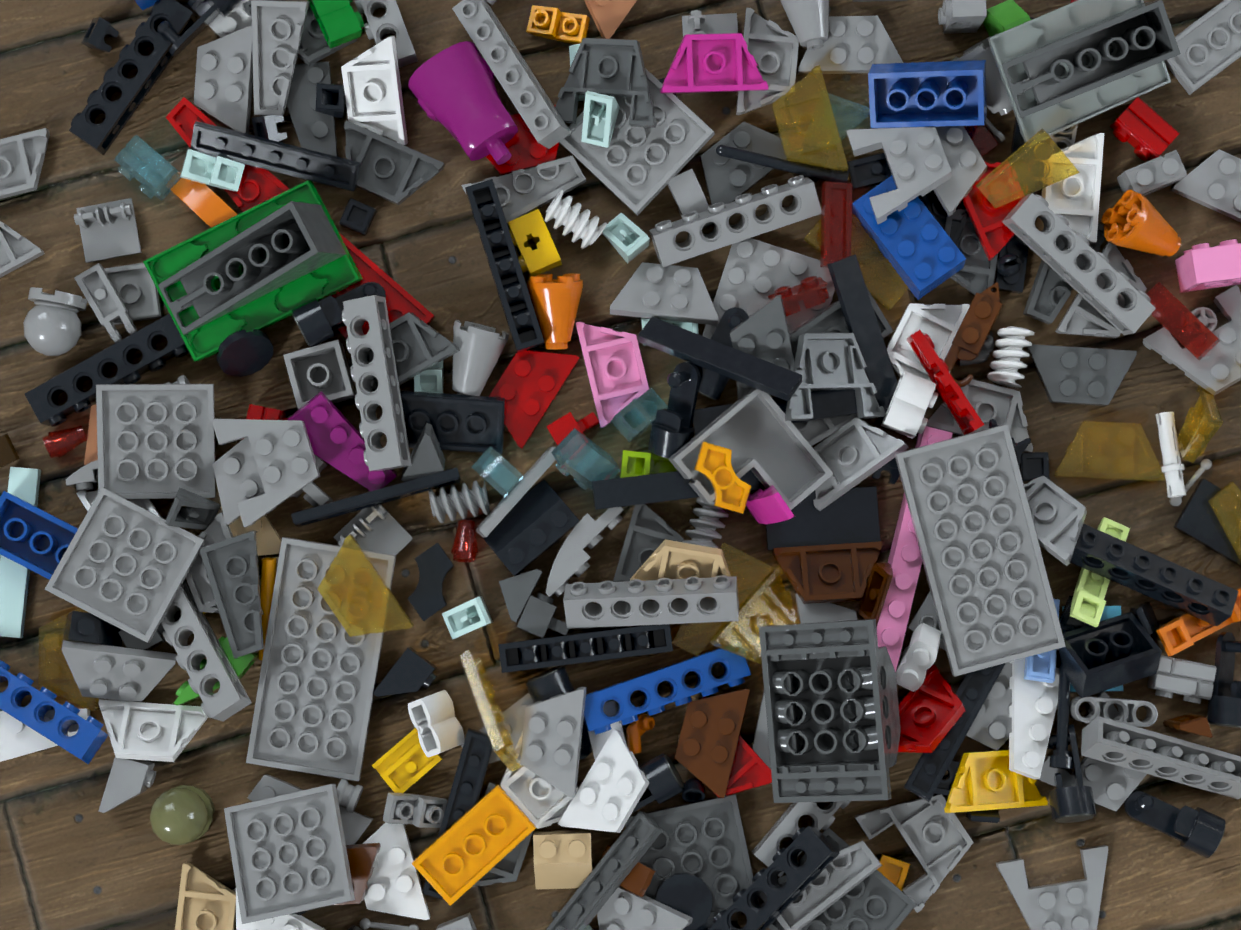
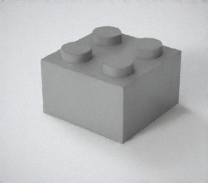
[283,340,356,410]

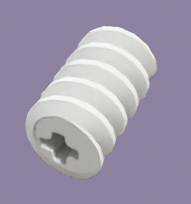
[544,190,607,249]
[987,326,1035,388]

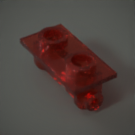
[768,276,829,316]

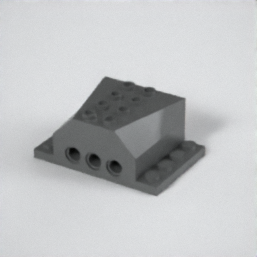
[759,619,901,803]

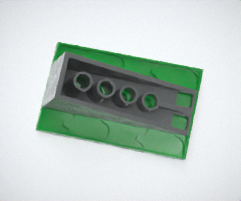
[143,180,363,361]

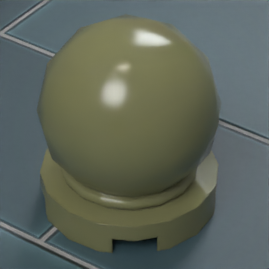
[150,784,215,845]

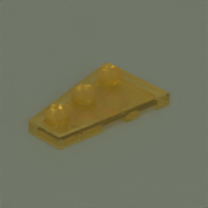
[976,129,1080,208]

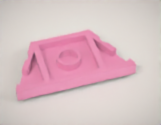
[576,322,649,428]

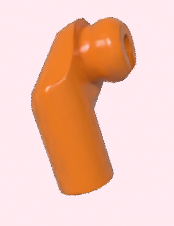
[626,713,655,754]

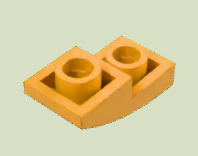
[526,5,590,44]

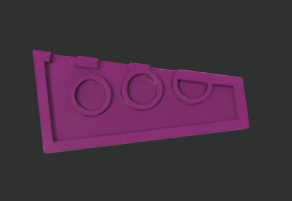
[287,391,397,491]

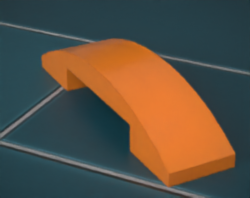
[170,178,238,228]
[1156,587,1241,657]

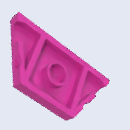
[660,33,768,93]

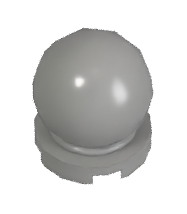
[23,287,87,356]

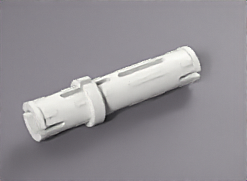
[1155,412,1186,498]

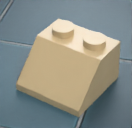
[533,830,592,889]

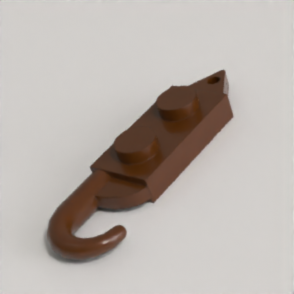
[944,282,1003,388]

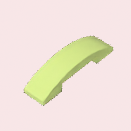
[1070,517,1130,627]

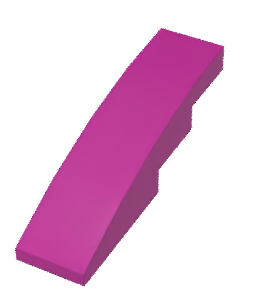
[746,485,794,524]

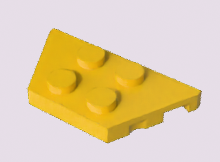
[944,750,1048,813]

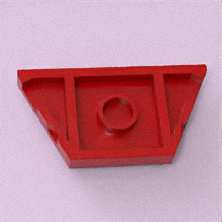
[485,105,560,176]
[962,161,1024,261]
[489,350,580,449]
[898,664,965,753]
[702,697,772,798]

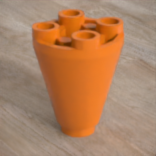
[1101,190,1181,257]
[527,273,583,349]

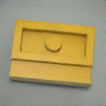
[372,728,443,793]

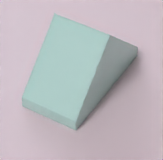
[581,91,620,148]
[602,213,650,263]
[442,596,493,640]

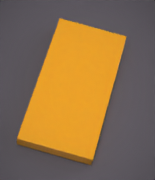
[412,784,536,906]

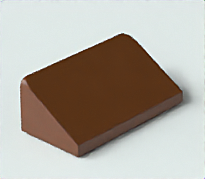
[858,562,893,626]
[1163,713,1212,738]

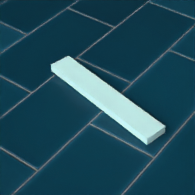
[0,467,41,638]

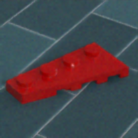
[906,330,985,435]

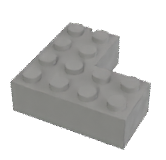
[669,388,834,510]

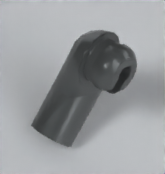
[957,334,994,366]

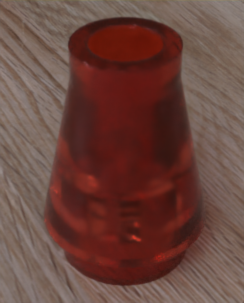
[42,425,87,458]
[451,520,479,563]

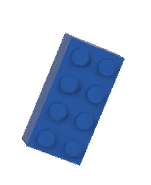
[868,60,987,128]
[851,176,966,300]
[0,491,78,580]

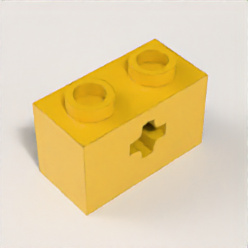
[508,209,562,276]

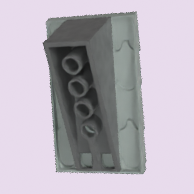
[987,0,1181,146]

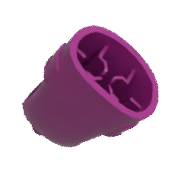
[408,41,518,165]

